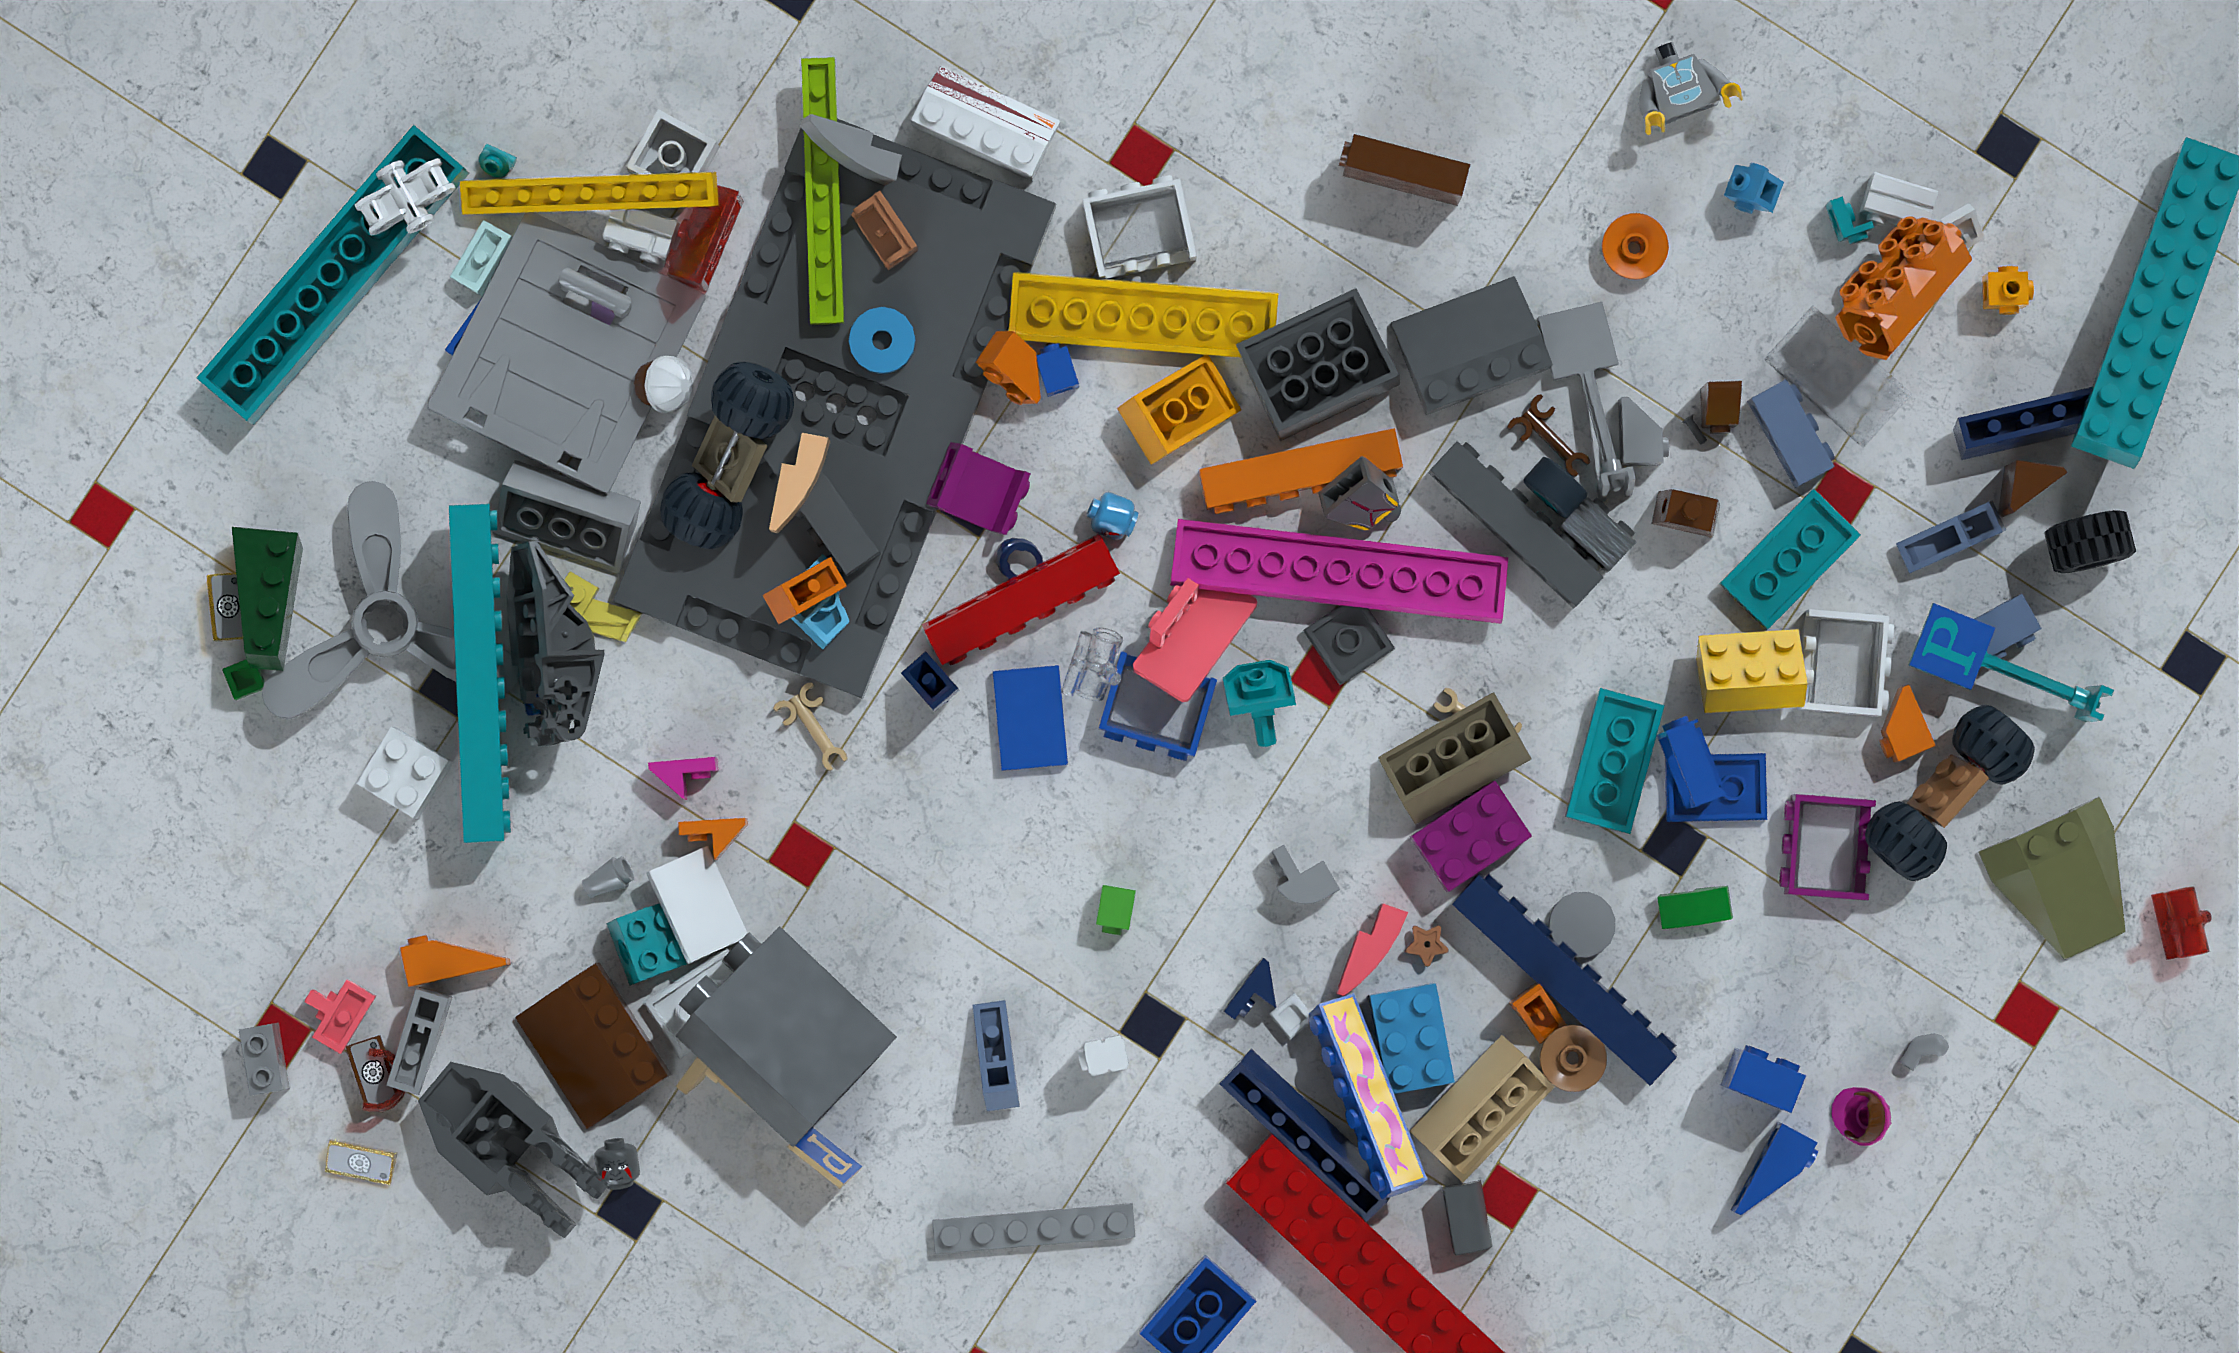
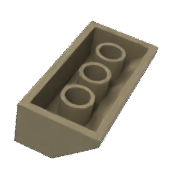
[1378,692,1532,825]

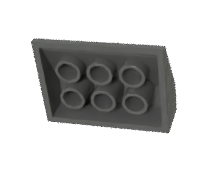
[1391,276,1553,415]
[1236,288,1400,441]

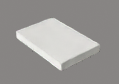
[646,846,747,964]
[643,947,733,1058]

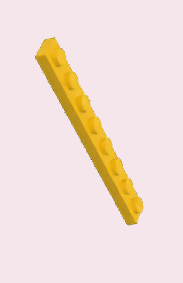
[460,172,719,215]

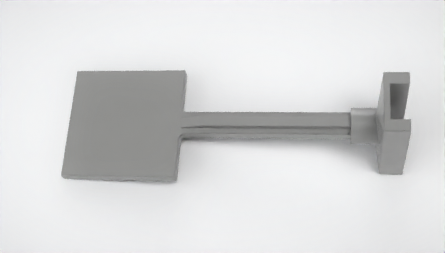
[1538,302,1636,502]

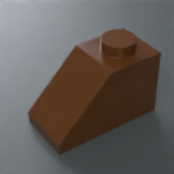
[1700,381,1742,434]

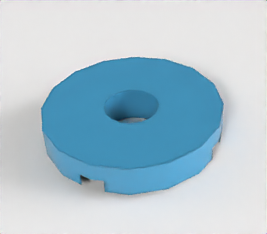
[849,307,916,374]

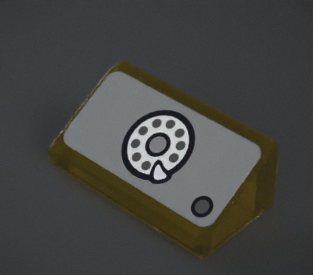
[207,573,243,642]
[325,1139,398,1185]

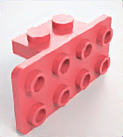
[1133,578,1257,702]

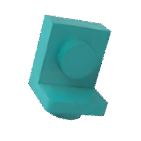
[1825,196,1874,244]

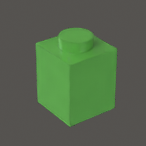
[1096,885,1136,935]

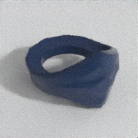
[996,538,1043,579]

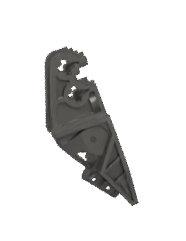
[507,541,605,746]
[418,1062,609,1238]

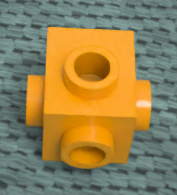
[1982,266,2034,315]

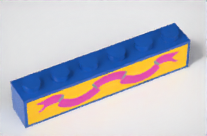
[1309,993,1428,1200]

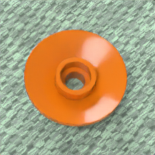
[1602,213,1669,280]

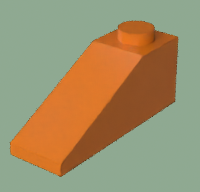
[400,935,511,987]

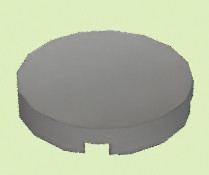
[1549,892,1615,957]

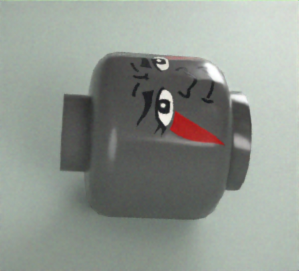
[594,1138,640,1190]

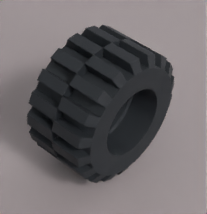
[2044,510,2136,573]

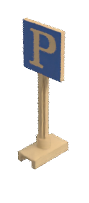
[676,1057,862,1189]

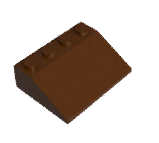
[515,963,672,1129]

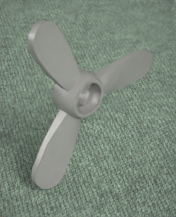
[262,481,519,719]

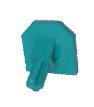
[1223,660,1296,747]

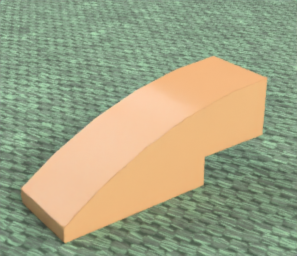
[769,433,830,533]

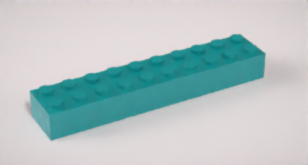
[196,125,470,425]
[2071,137,2239,469]
[449,504,511,843]

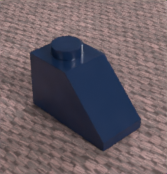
[901,651,960,712]

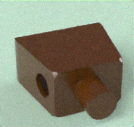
[1651,489,1720,538]

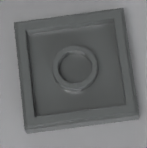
[1303,605,1395,686]

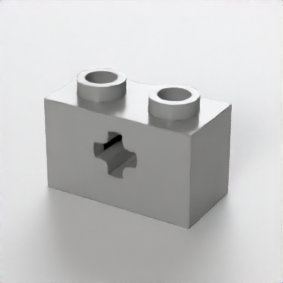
[239,1023,290,1096]

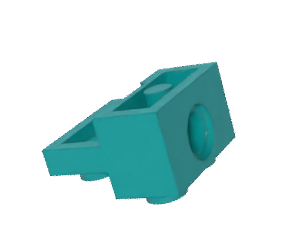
[606,903,697,986]

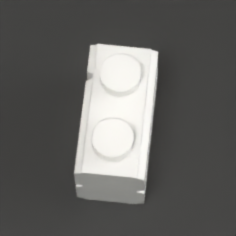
[1859,172,1938,226]
[603,209,680,264]
[1078,1034,1129,1076]

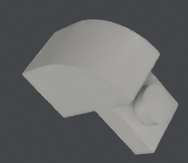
[1269,845,1340,904]

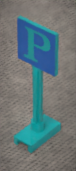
[1908,603,2114,722]

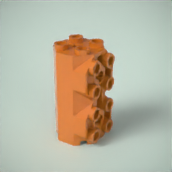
[1835,216,1972,360]

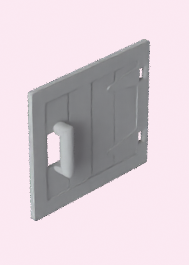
[428,212,706,494]

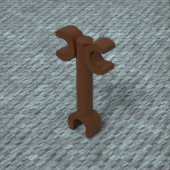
[1507,394,1590,478]

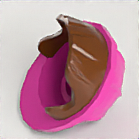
[1831,1087,1892,1146]

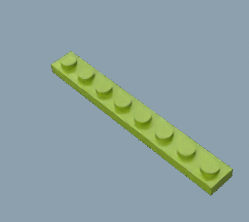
[801,57,844,325]

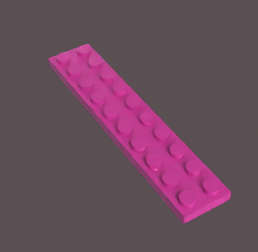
[1170,519,1509,624]

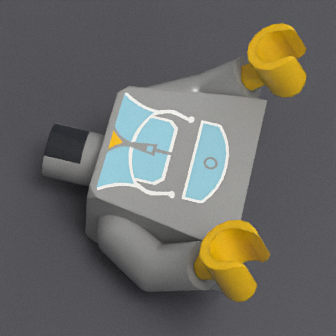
[1638,42,1743,135]

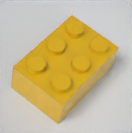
[1696,629,1808,713]

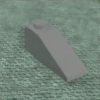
[386,987,453,1095]

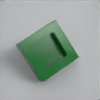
[222,659,265,700]

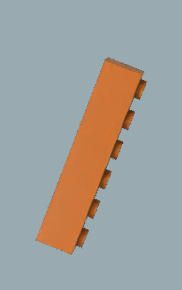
[1199,428,1403,514]

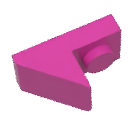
[648,757,719,800]

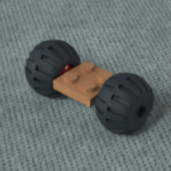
[1865,705,2035,881]

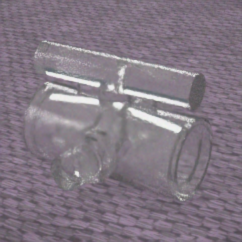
[1061,627,1123,701]

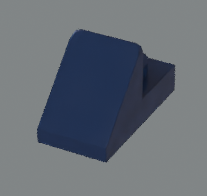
[1223,958,1277,1020]

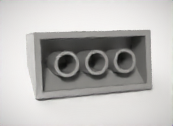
[493,460,641,574]

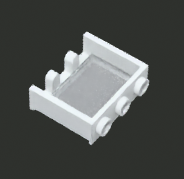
[1082,175,1197,279]
[1797,609,1894,717]

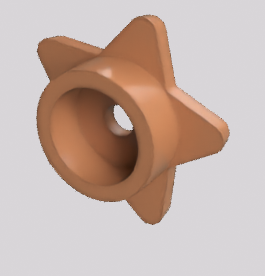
[1405,925,1449,967]

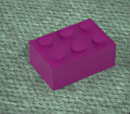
[1410,781,1532,892]

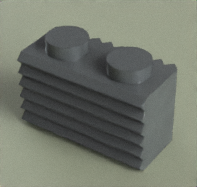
[1559,497,1636,573]

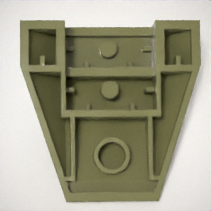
[1978,797,2126,959]

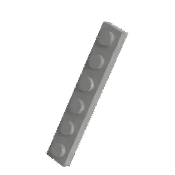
[933,1203,1135,1254]

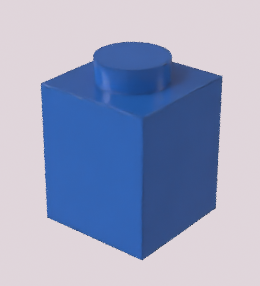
[1036,343,1079,397]

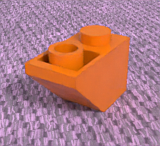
[975,331,1041,405]

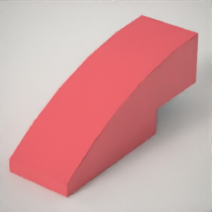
[1336,903,1408,996]

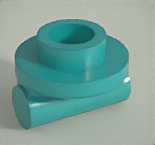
[479,144,517,178]

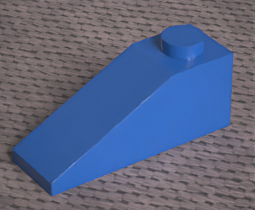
[1731,1122,1818,1215]

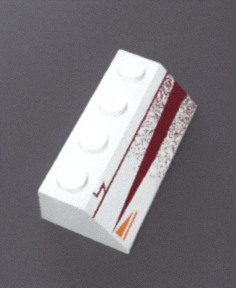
[911,66,1060,182]

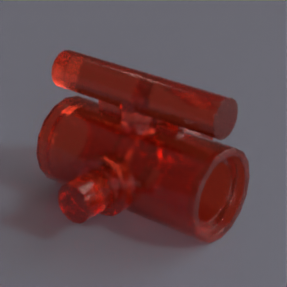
[2151,886,2212,960]

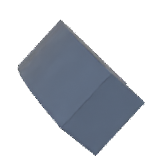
[1896,500,2006,574]

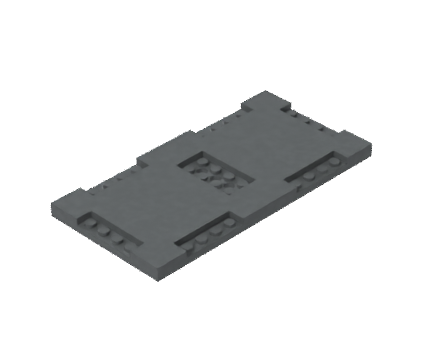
[614,118,1056,699]

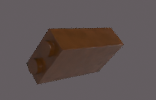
[1338,134,1471,206]

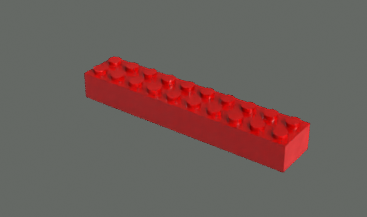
[1225,1133,1505,1353]

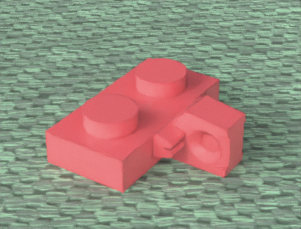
[304,979,376,1054]

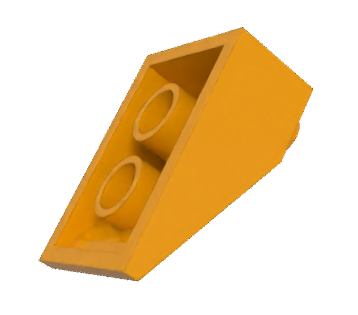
[1117,355,1242,465]

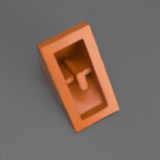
[1509,983,1567,1044]

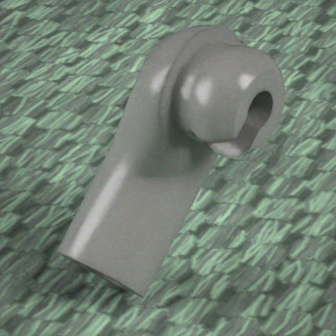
[1899,1033,1949,1071]

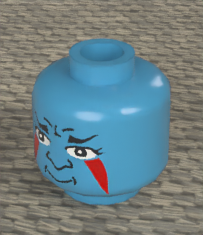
[1087,492,1138,541]

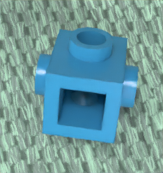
[1724,163,1784,214]

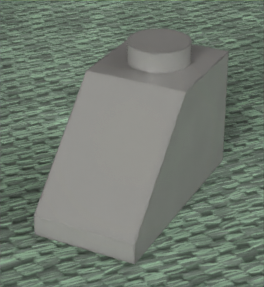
[1618,397,1669,466]

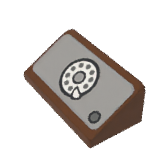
[345,1035,401,1110]

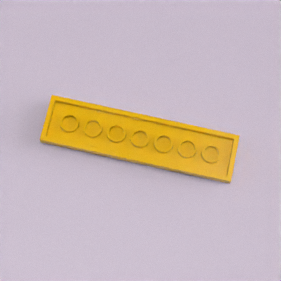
[1009,272,1279,358]

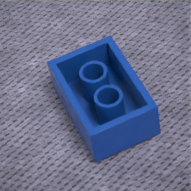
[1139,1255,1257,1353]

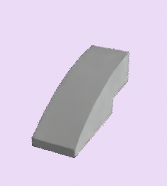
[800,114,902,186]

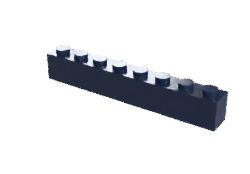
[1452,872,1677,1086]

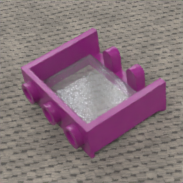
[1779,794,1876,901]

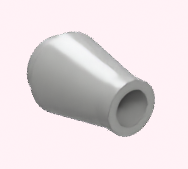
[582,856,634,898]

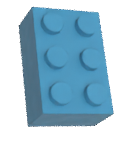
[1368,983,1455,1094]

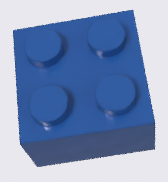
[1721,1045,1806,1113]

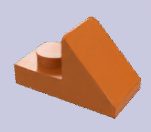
[678,818,748,860]

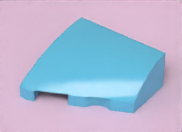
[791,554,850,650]

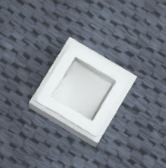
[1269,993,1310,1040]

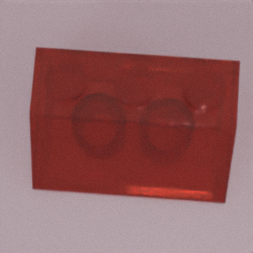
[664,185,744,293]

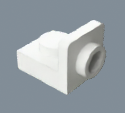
[1940,203,1985,249]

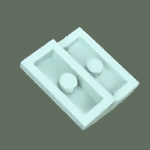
[450,220,513,297]

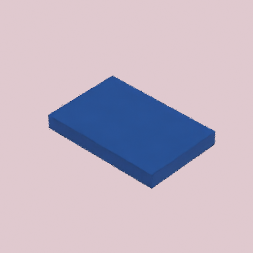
[993,665,1068,771]
[1665,753,1767,822]

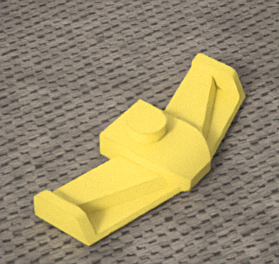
[565,571,643,642]

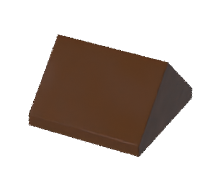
[1998,460,2068,518]

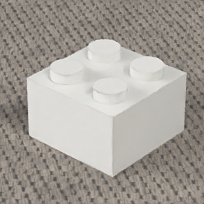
[626,109,720,174]
[356,726,454,819]

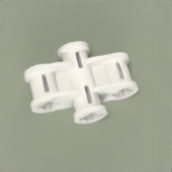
[355,159,456,235]

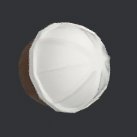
[634,356,693,413]

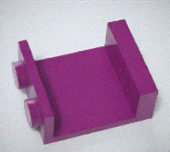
[926,442,1031,535]

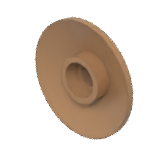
[1540,1025,1607,1092]

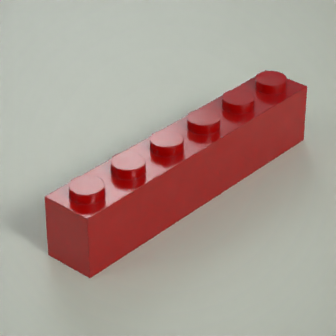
[921,534,1120,665]

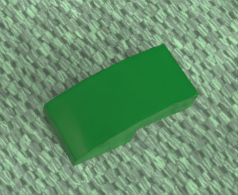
[1657,885,1733,929]

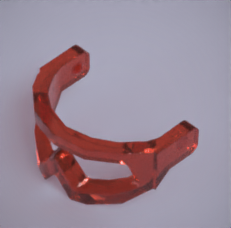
[362,1048,406,1113]

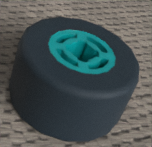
[1524,457,1588,519]

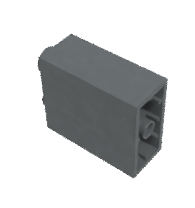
[676,926,897,1147]

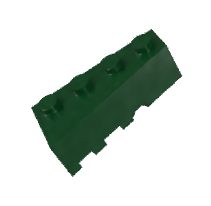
[232,527,303,671]

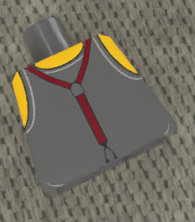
[1318,456,1401,530]

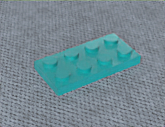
[1719,489,1861,630]
[1565,688,1665,834]

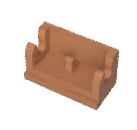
[851,191,918,270]

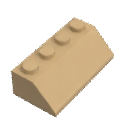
[1409,1035,1555,1183]

